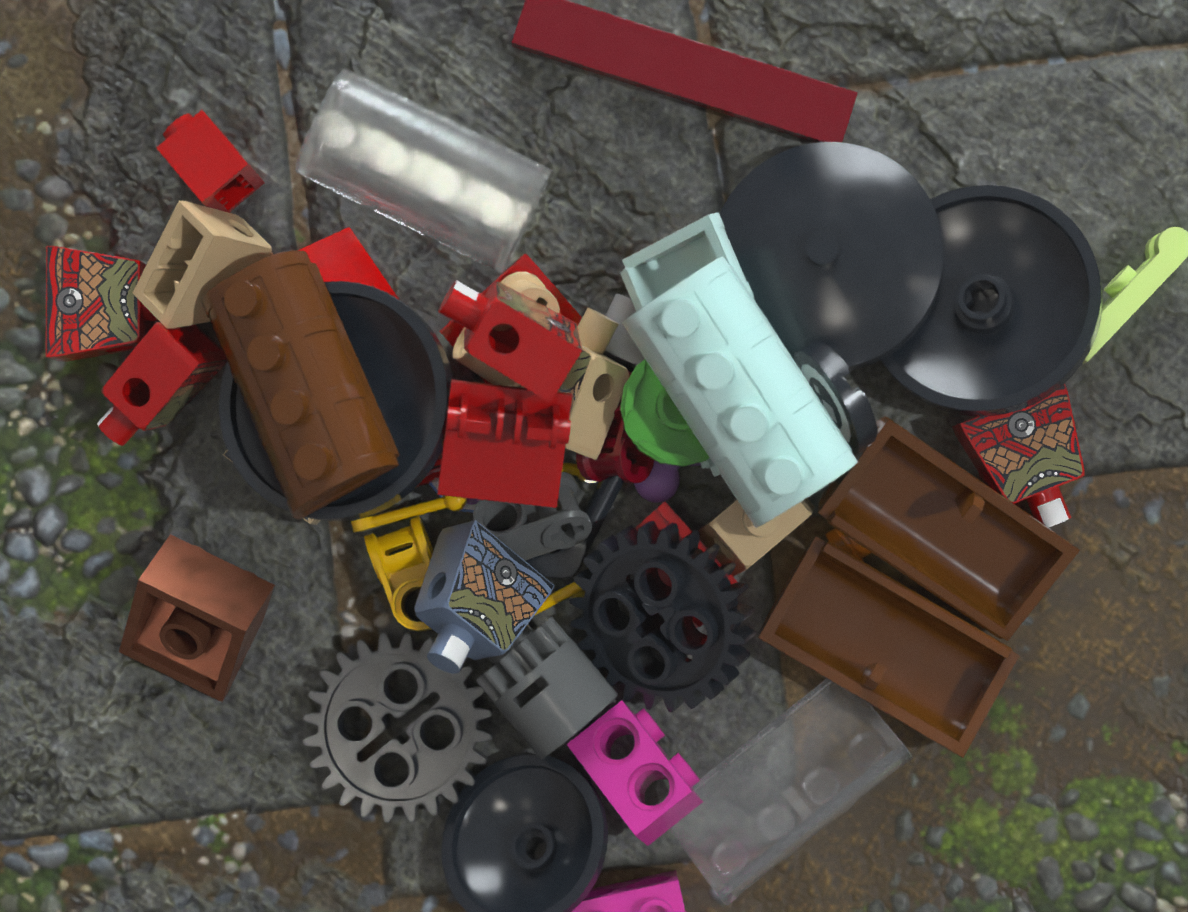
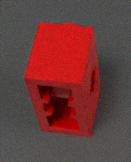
[156,110,265,213]

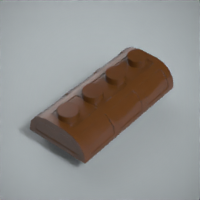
[202,250,400,520]
[818,416,1080,641]
[757,537,1020,758]

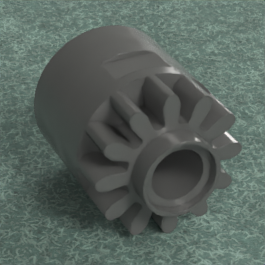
[475,616,618,759]

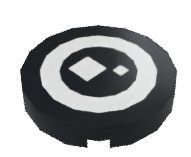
[793,341,878,455]

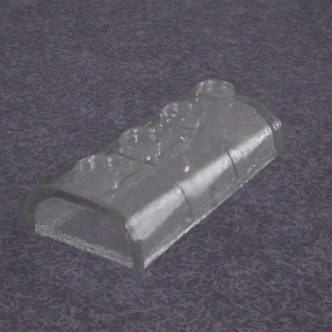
[295,69,554,274]
[670,679,913,906]

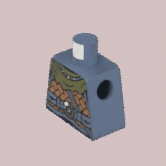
[414,520,555,674]

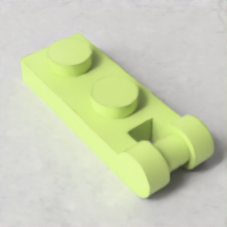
[1082,227,1188,364]

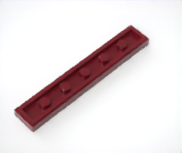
[512,0,858,143]

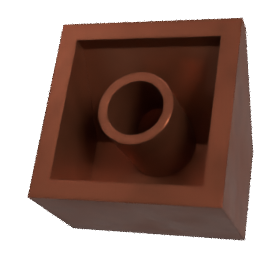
[119,534,275,702]

